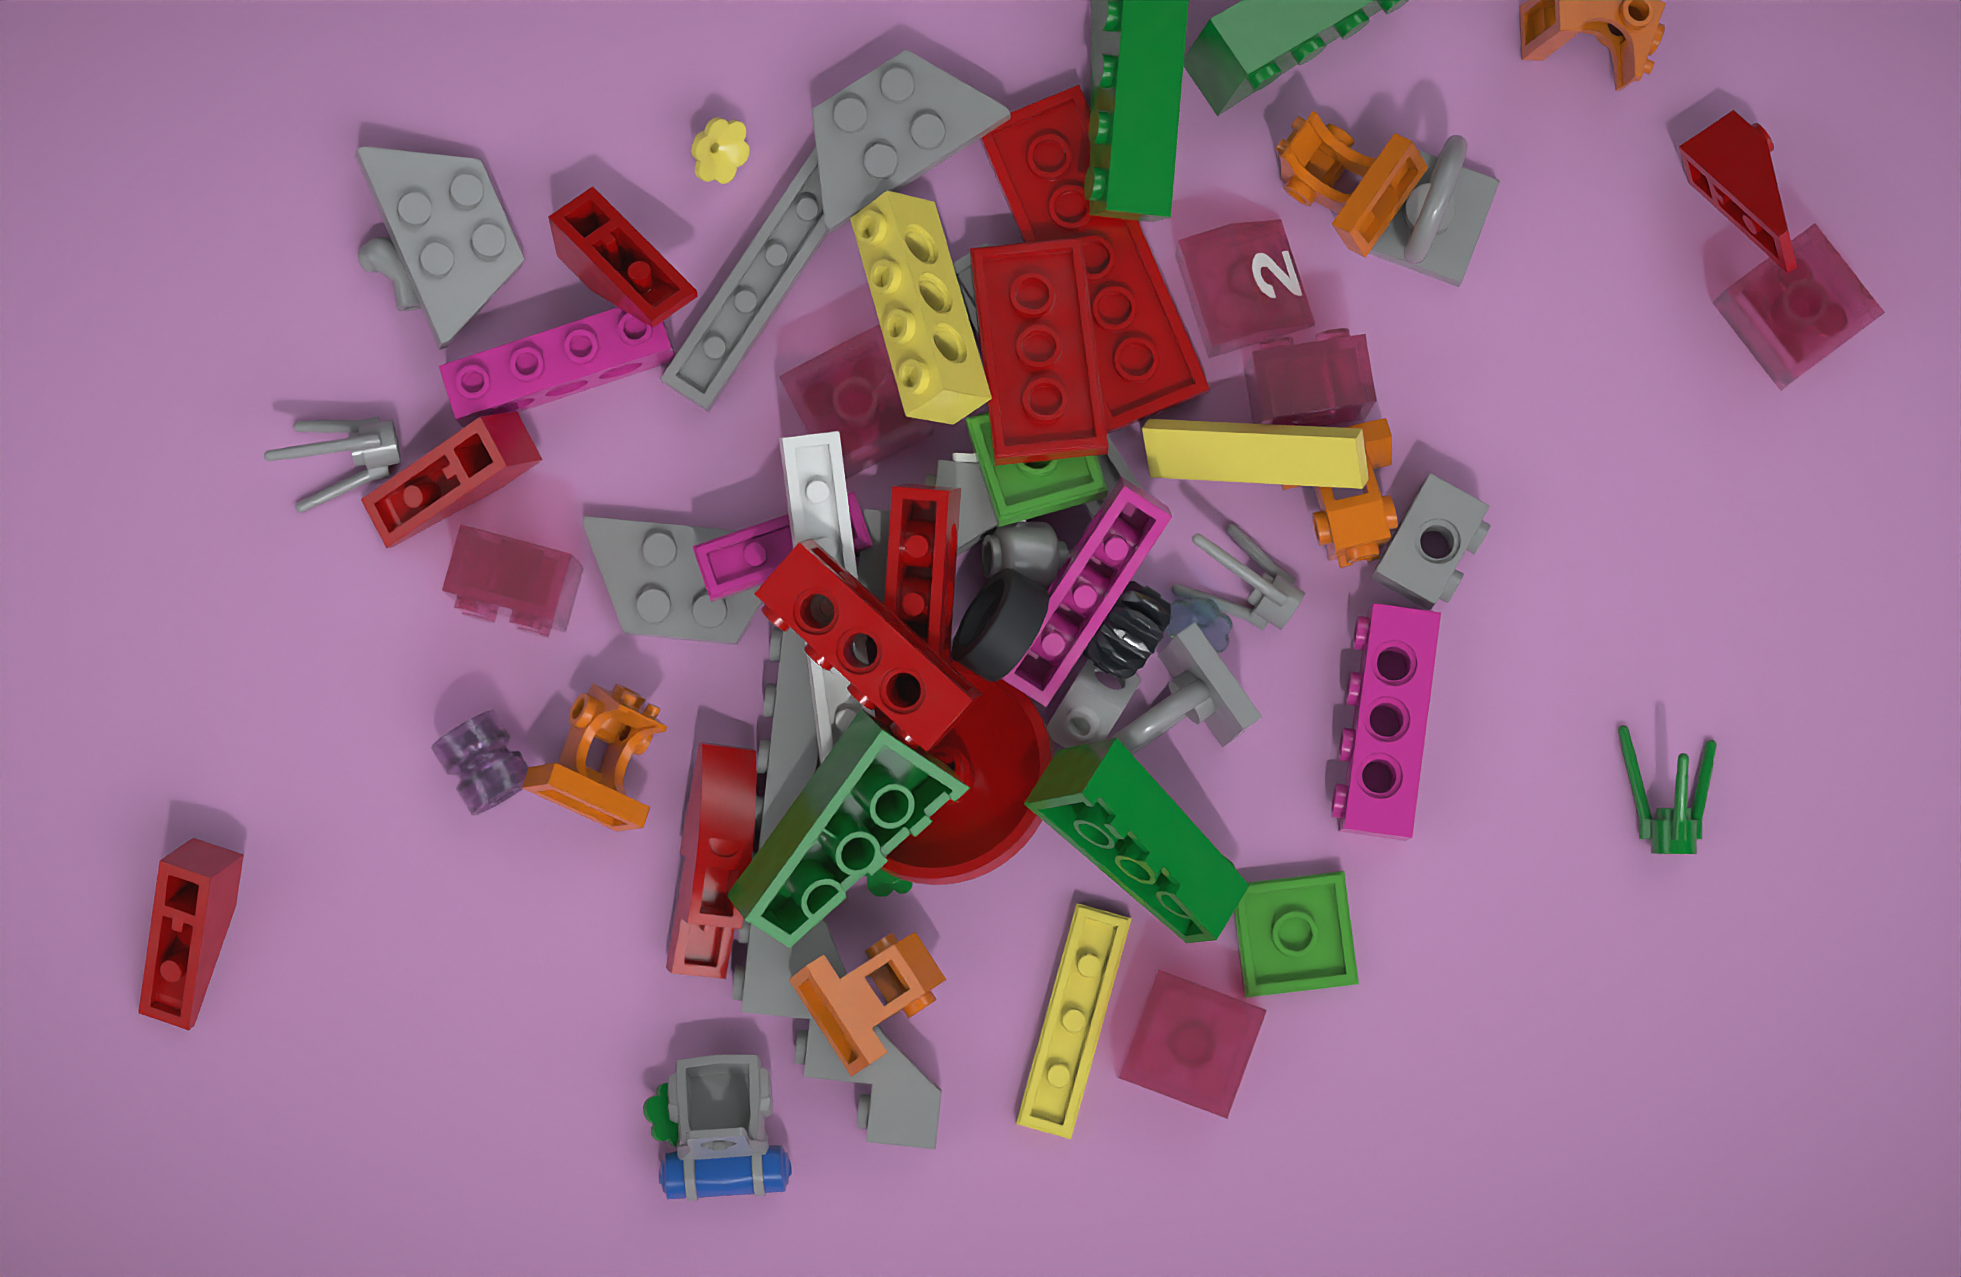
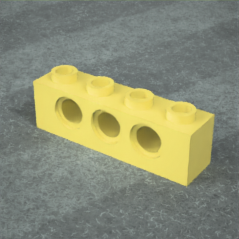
[850,190,992,425]

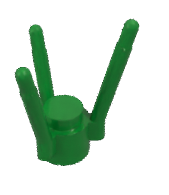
[1618,725,1717,854]

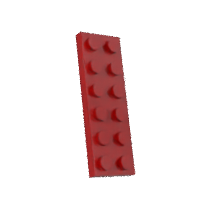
[980,85,1210,434]

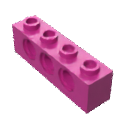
[439,307,676,428]
[1002,477,1173,707]
[1331,603,1441,841]

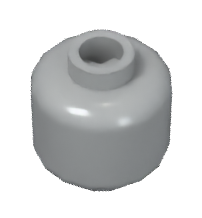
[981,521,1068,590]

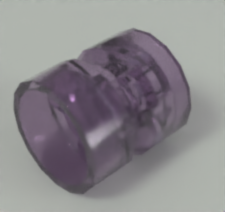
[431,710,529,816]

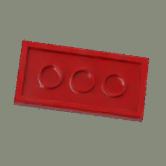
[970,237,1109,466]

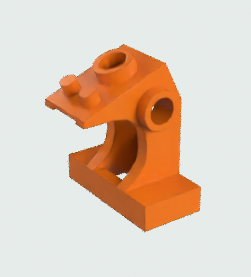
[1520,0,1666,91]
[1275,111,1428,258]
[1281,418,1398,568]
[522,683,667,832]
[789,932,947,1077]

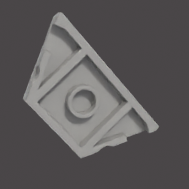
[812,49,1011,234]
[355,146,525,350]
[583,516,763,645]

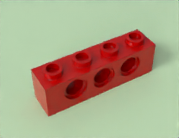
[877,484,961,718]
[754,539,983,752]

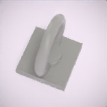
[1369,135,1500,287]
[1110,622,1262,755]

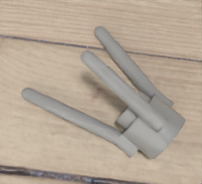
[264,417,401,513]
[1172,524,1305,631]

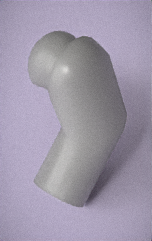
[358,237,421,311]

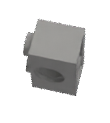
[1370,473,1491,610]

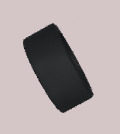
[951,568,1050,682]

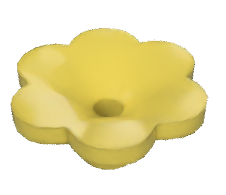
[691,117,750,184]

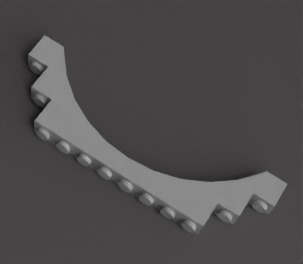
[732,460,998,1149]

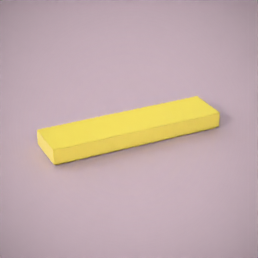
[1142,419,1369,489]
[1016,903,1132,1139]

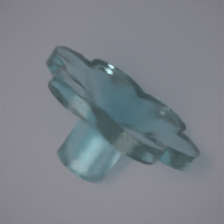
[1165,597,1233,653]

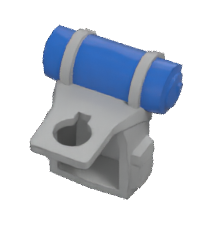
[658,1055,792,1201]

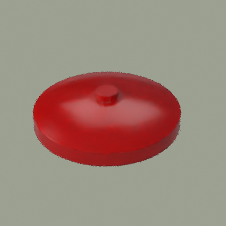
[874,660,1055,885]

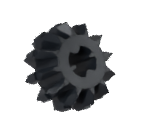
[1083,581,1171,679]

